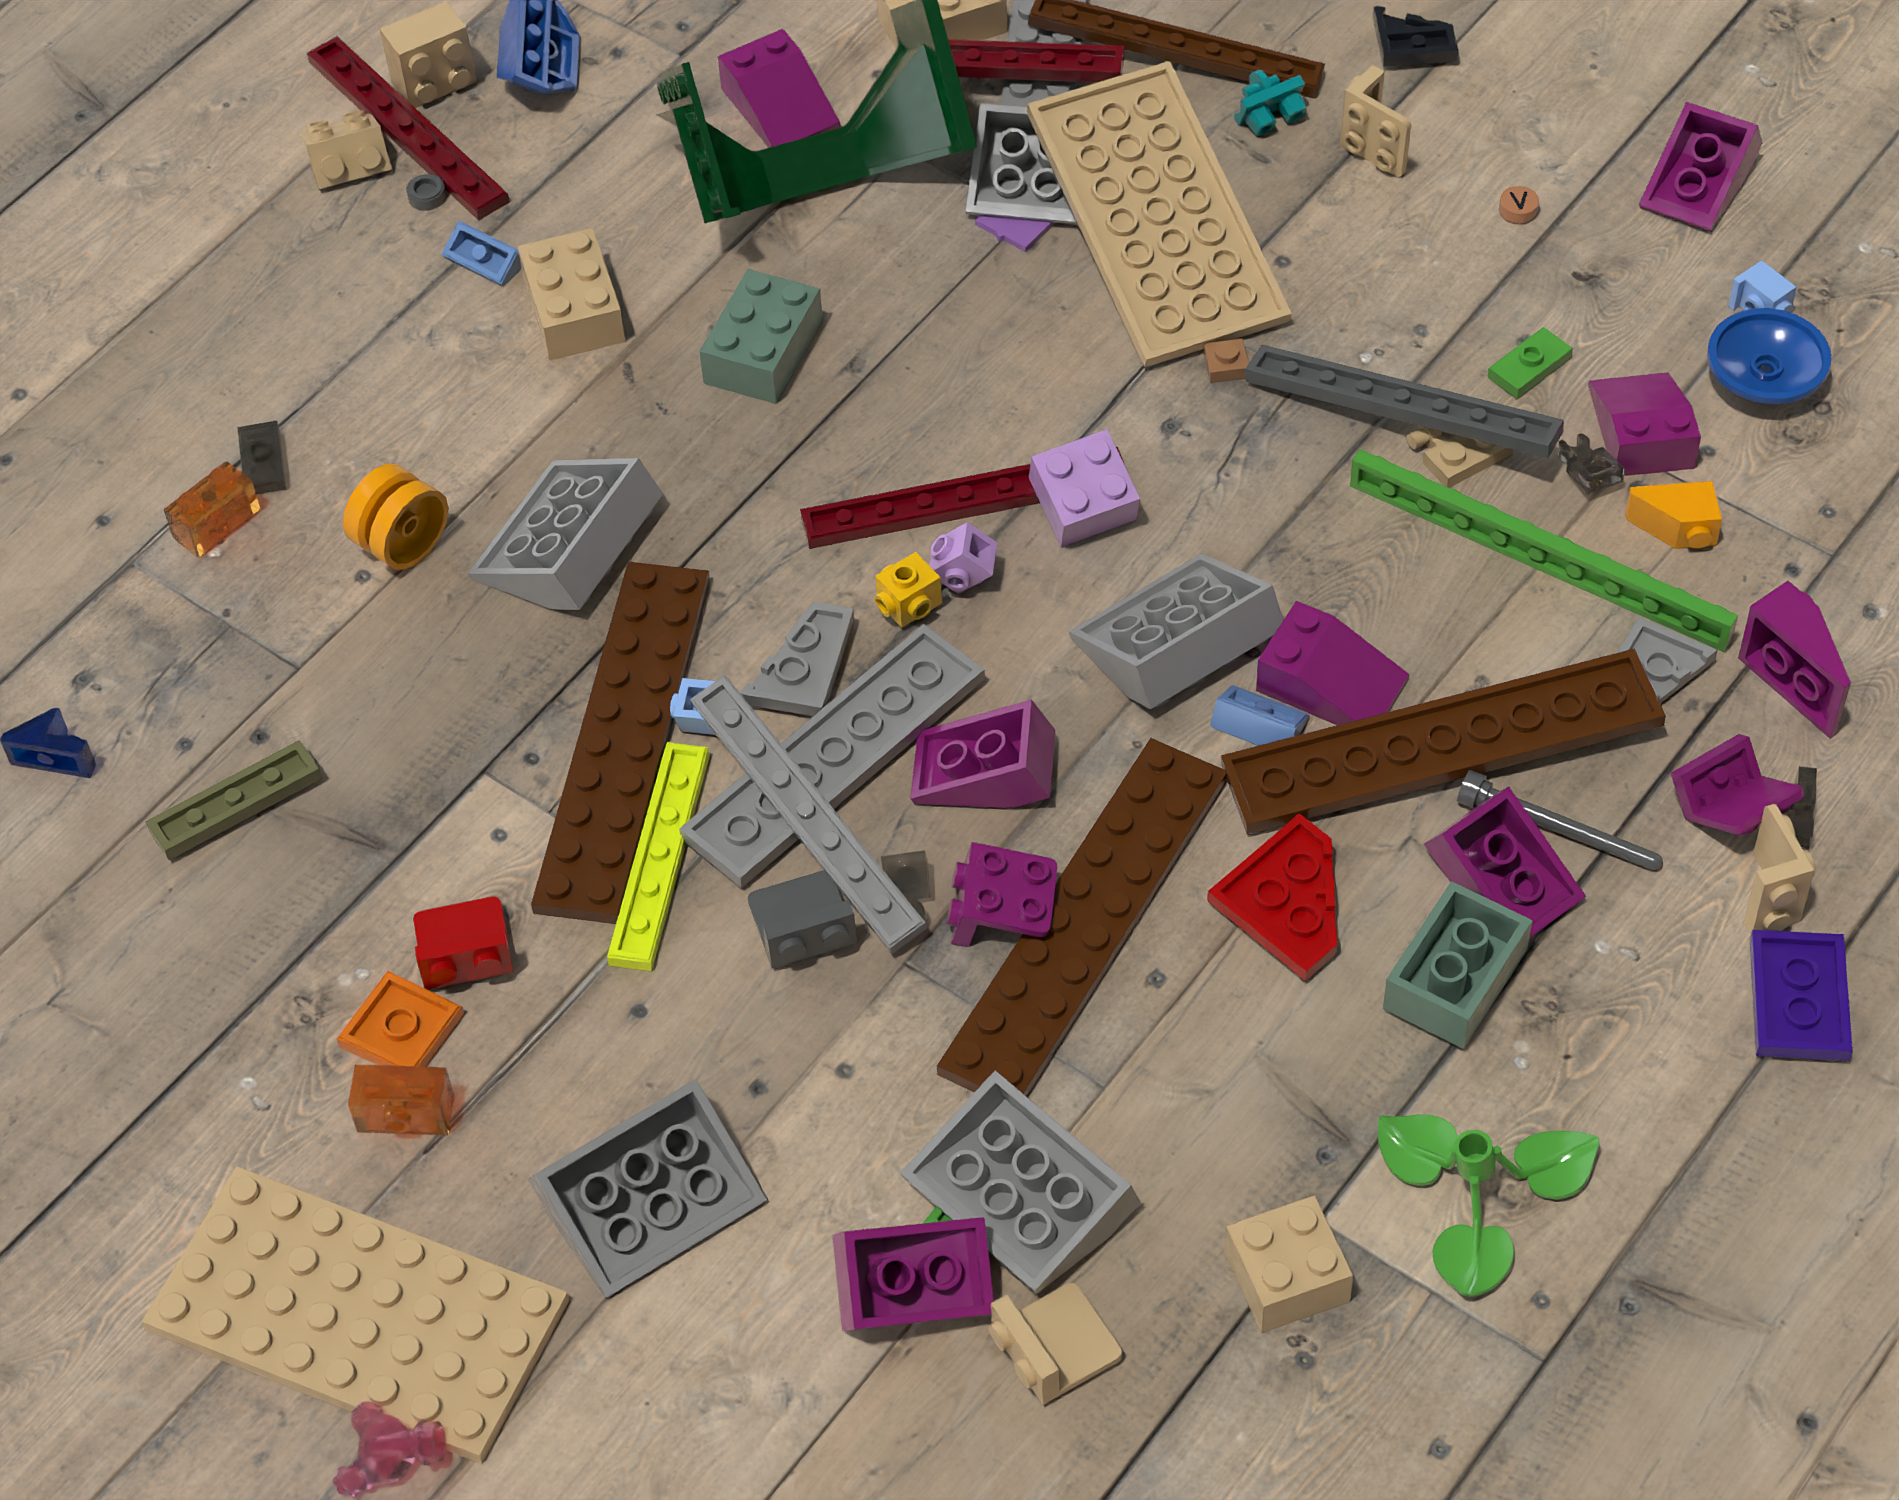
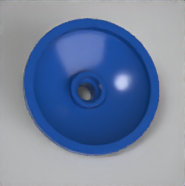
[1707,308,1831,404]

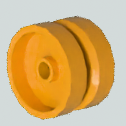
[342,463,449,570]

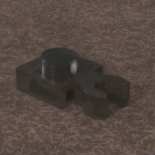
[1558,433,1624,494]
[1790,766,1817,850]
[881,850,931,925]

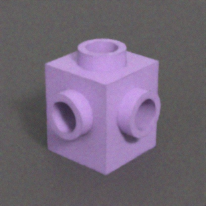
[929,522,998,594]

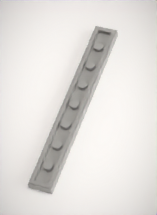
[690,675,927,954]

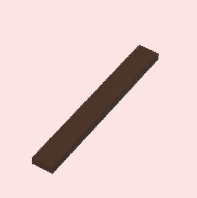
[1028,0,1325,98]

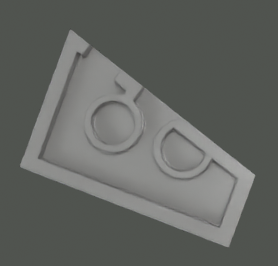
[740,602,855,716]
[1617,617,1718,703]

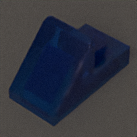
[0,707,96,778]

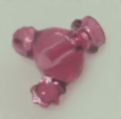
[333,1401,446,1498]

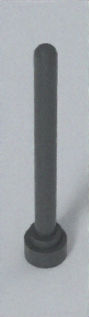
[1457,770,1663,870]

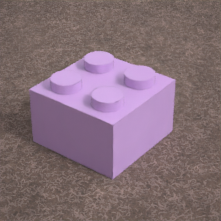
[1029,429,1140,547]

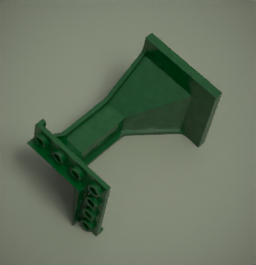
[657,0,977,224]

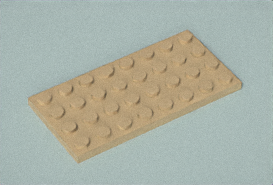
[1026,61,1292,368]
[141,1166,570,1464]

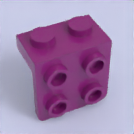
[1671,734,1804,835]
[946,842,1058,947]

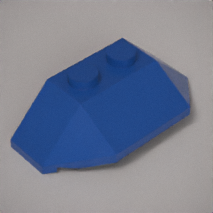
[497,0,579,94]

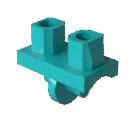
[1234,70,1307,137]

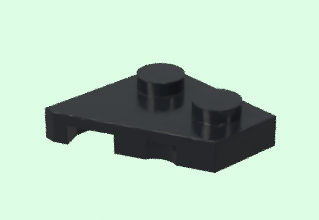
[1373,6,1458,67]

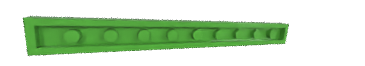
[1350,449,1738,653]

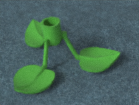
[1378,1114,1600,1297]

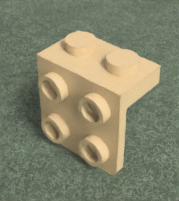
[1340,65,1411,177]
[299,110,392,189]
[1744,804,1816,935]
[988,1283,1122,1405]

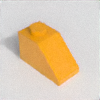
[1625,481,1722,549]

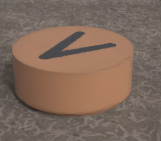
[1499,186,1539,223]

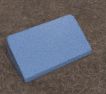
[441,221,521,286]
[1210,685,1310,746]

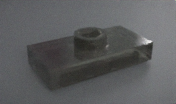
[237,420,286,496]

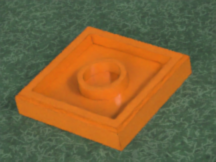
[336,971,464,1083]

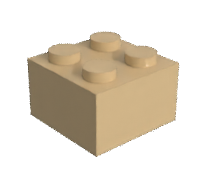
[380,1,477,108]
[1224,1195,1353,1333]

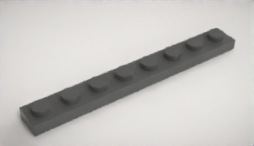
[1245,345,1564,458]

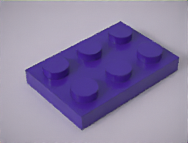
[1749,930,1853,1061]

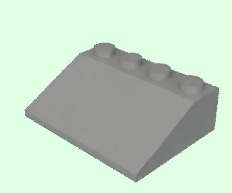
[965,103,1078,225]
[468,458,663,610]
[1069,553,1283,709]
[900,1071,1140,1294]
[528,1079,767,1298]

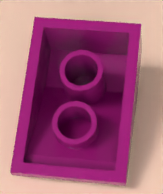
[718,28,841,148]
[1639,102,1763,231]
[1588,372,1701,477]
[1738,580,1851,739]
[1256,601,1409,725]
[910,699,1055,808]
[1424,786,1586,937]
[832,1217,994,1331]

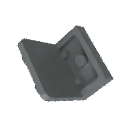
[748,870,857,969]

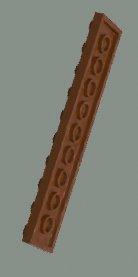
[531,562,710,924]
[1221,648,1666,834]
[937,738,1227,1097]

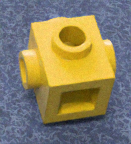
[874,551,942,628]

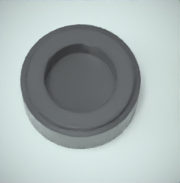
[406,174,446,211]

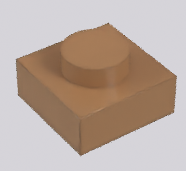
[1203,338,1249,383]

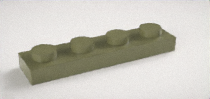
[145,740,322,861]

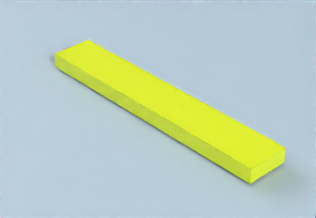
[607,742,710,971]

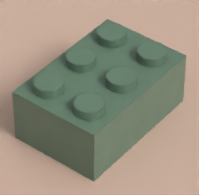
[699,269,823,404]
[1383,881,1533,1049]

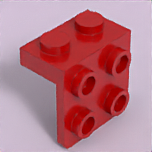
[413,896,514,990]

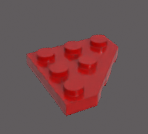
[1207,813,1337,981]

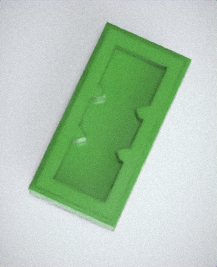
[1487,327,1573,399]

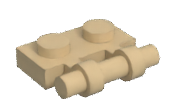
[1407,425,1513,488]

